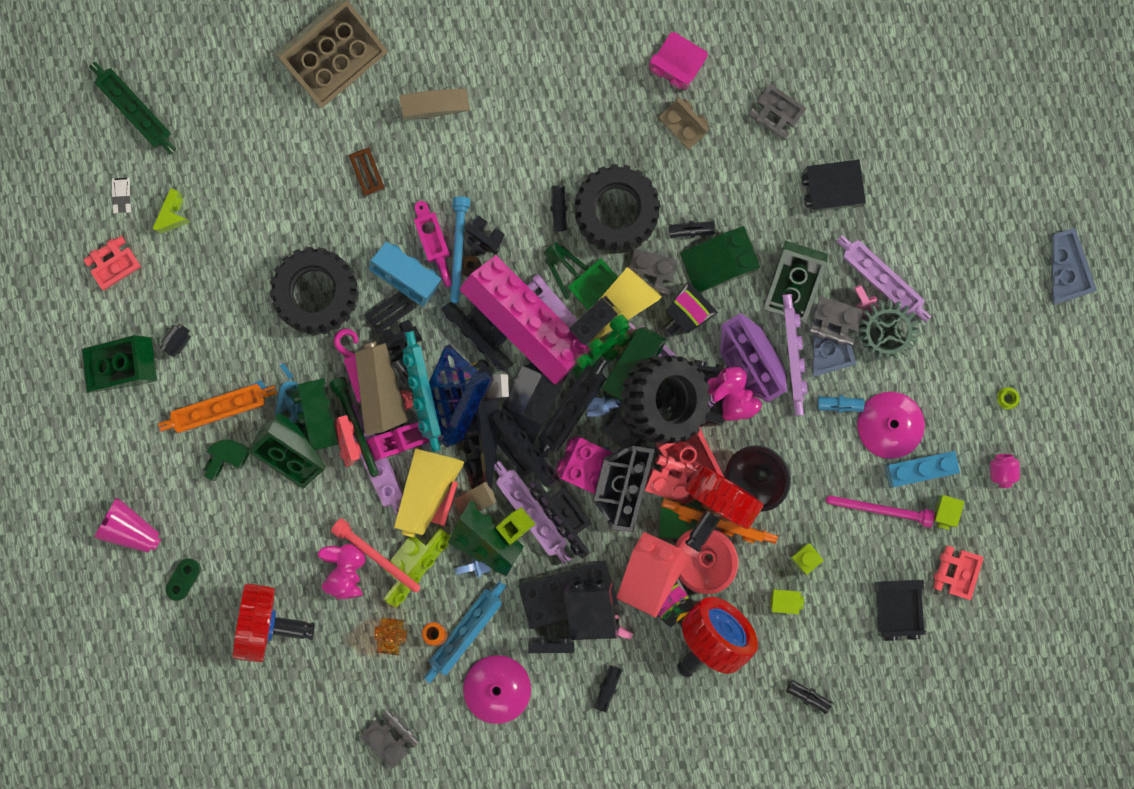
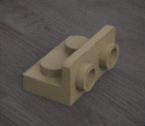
[658,97,709,151]

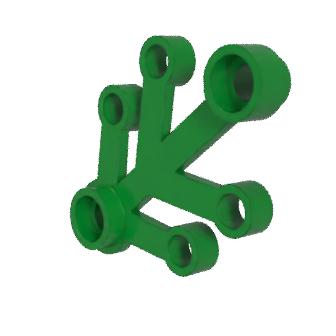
[573,314,630,379]

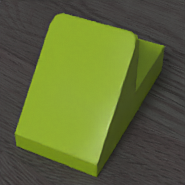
[152,188,190,234]

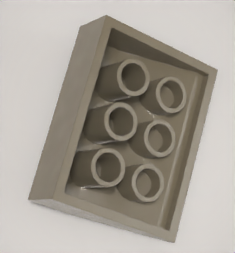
[275,0,388,109]

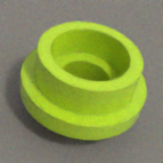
[997,387,1020,410]

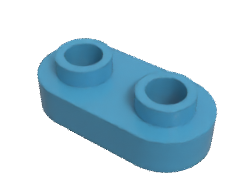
[275,381,299,423]

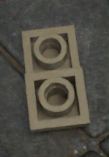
[453,482,497,515]

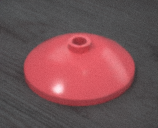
[675,529,738,594]

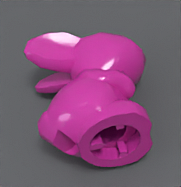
[707,367,762,421]
[317,544,367,600]

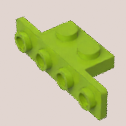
[384,529,451,608]

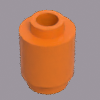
[422,622,447,646]

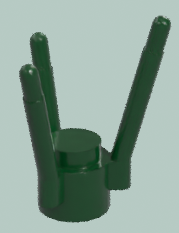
[543,242,588,300]

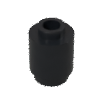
[159,323,191,358]

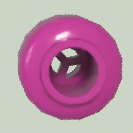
[990,454,1020,488]

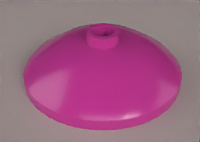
[857,392,925,459]
[463,655,531,724]

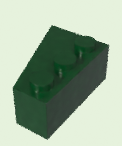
[602,327,667,401]

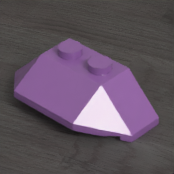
[720,313,787,402]

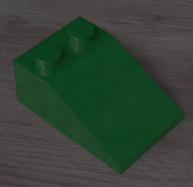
[680,226,760,293]
[763,240,828,322]
[82,335,157,393]
[248,413,326,489]

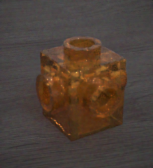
[374,617,407,656]

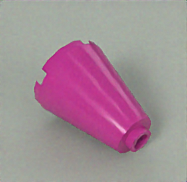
[94,498,161,553]

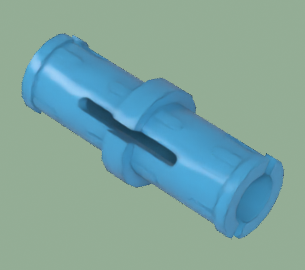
[818,395,864,413]

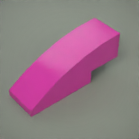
[367,422,441,462]

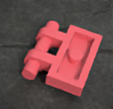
[83,235,142,291]
[334,415,361,467]
[644,455,697,504]
[933,545,984,600]

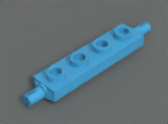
[423,581,507,684]

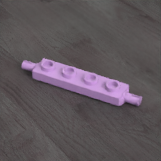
[836,235,931,323]
[782,294,808,416]
[352,404,404,516]
[494,461,571,565]

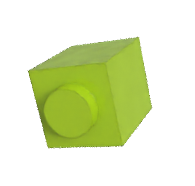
[933,495,965,531]
[496,507,536,545]
[789,543,824,575]
[770,589,804,614]

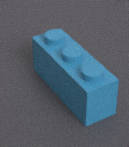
[369,241,441,307]
[885,451,960,488]

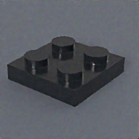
[528,637,574,653]

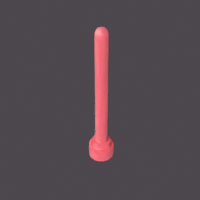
[331,518,420,592]

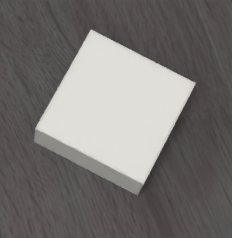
[487,374,509,398]

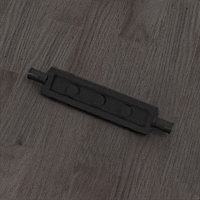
[539,356,609,458]

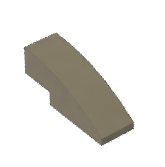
[399,89,470,121]

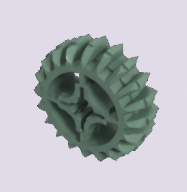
[858,299,920,360]

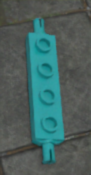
[403,331,441,452]

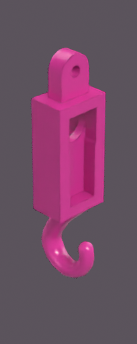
[414,201,452,287]
[333,328,361,403]

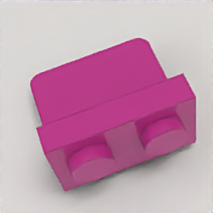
[649,32,708,91]
[555,436,613,494]

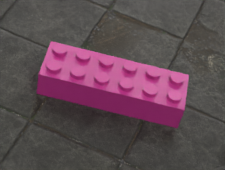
[459,255,590,384]

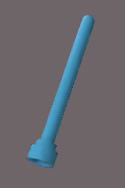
[451,197,470,304]

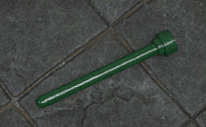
[329,377,379,477]

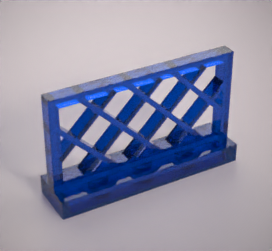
[429,344,492,448]

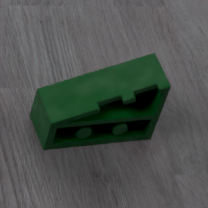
[291,378,338,450]
[448,500,524,577]

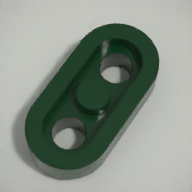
[165,558,201,601]

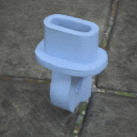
[587,396,622,417]
[454,557,490,578]

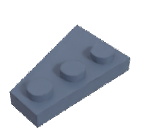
[1052,228,1097,305]
[812,300,856,377]

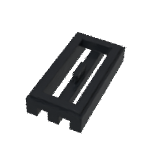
[365,292,414,334]

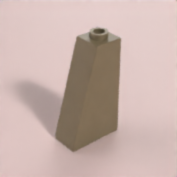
[355,341,409,436]

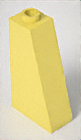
[590,267,662,343]
[394,449,464,537]

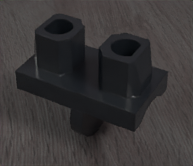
[464,215,505,255]
[379,320,423,357]

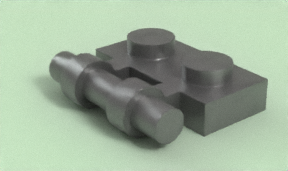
[748,84,807,140]
[630,249,678,297]
[809,296,864,346]
[360,709,419,769]

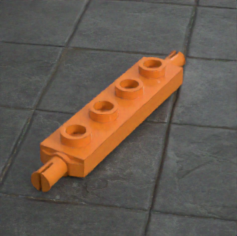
[158,384,277,433]
[661,498,778,544]

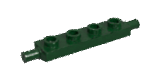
[89,62,176,155]

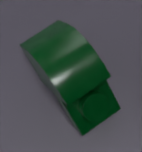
[204,440,250,481]

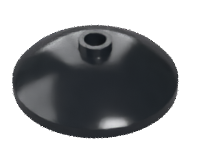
[725,445,791,512]

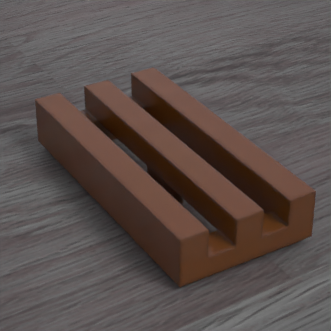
[349,147,385,197]

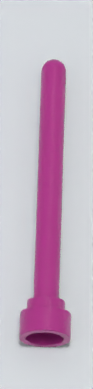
[825,496,935,528]

